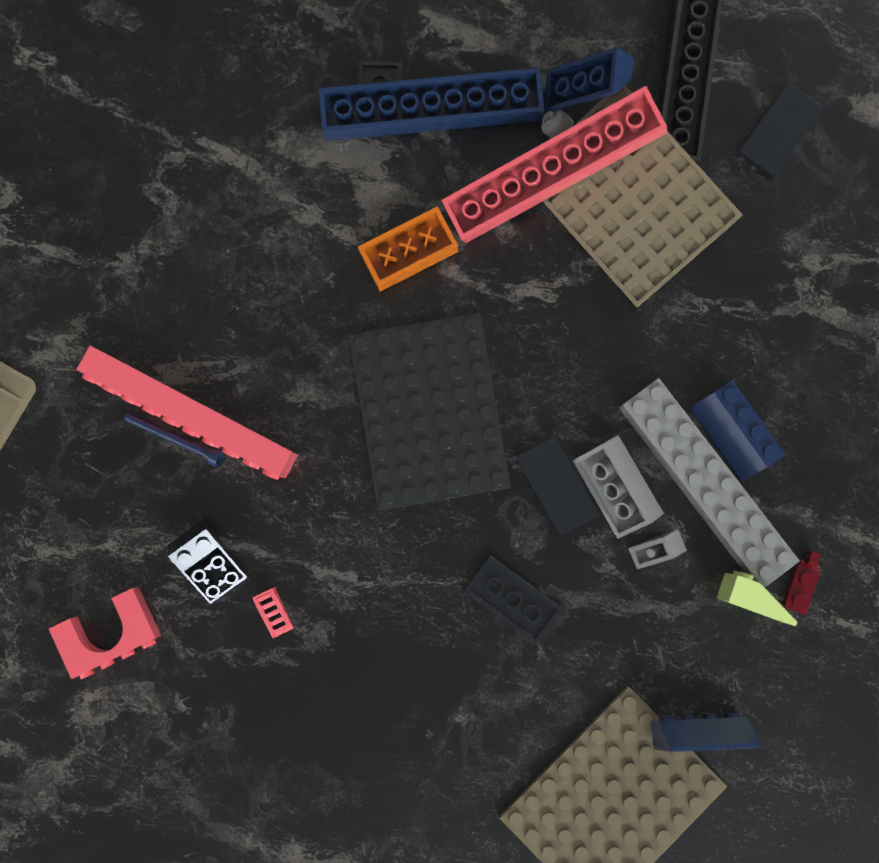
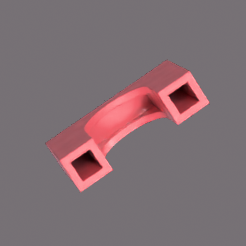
[49,587,161,680]

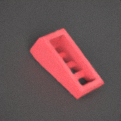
[252,587,294,638]

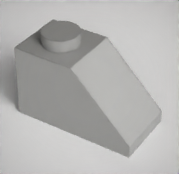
[628,529,687,569]

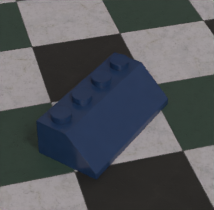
[544,47,634,114]
[689,380,786,481]
[651,712,761,752]

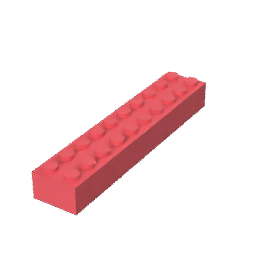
[442,86,667,243]
[76,346,298,480]

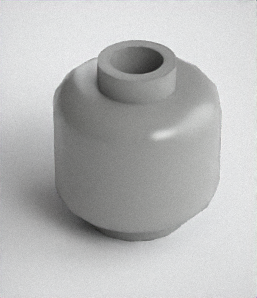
[542,110,574,139]

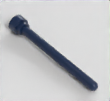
[124,413,224,467]

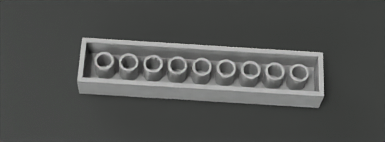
[619,378,799,588]

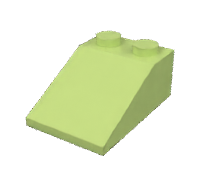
[717,571,797,626]

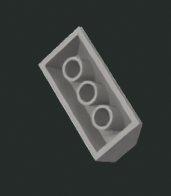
[573,435,664,539]

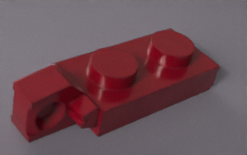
[782,551,821,615]

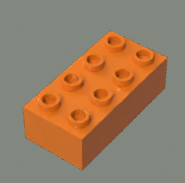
[358,206,458,292]

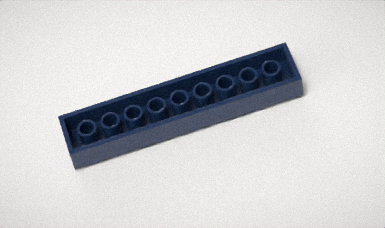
[319,68,544,141]

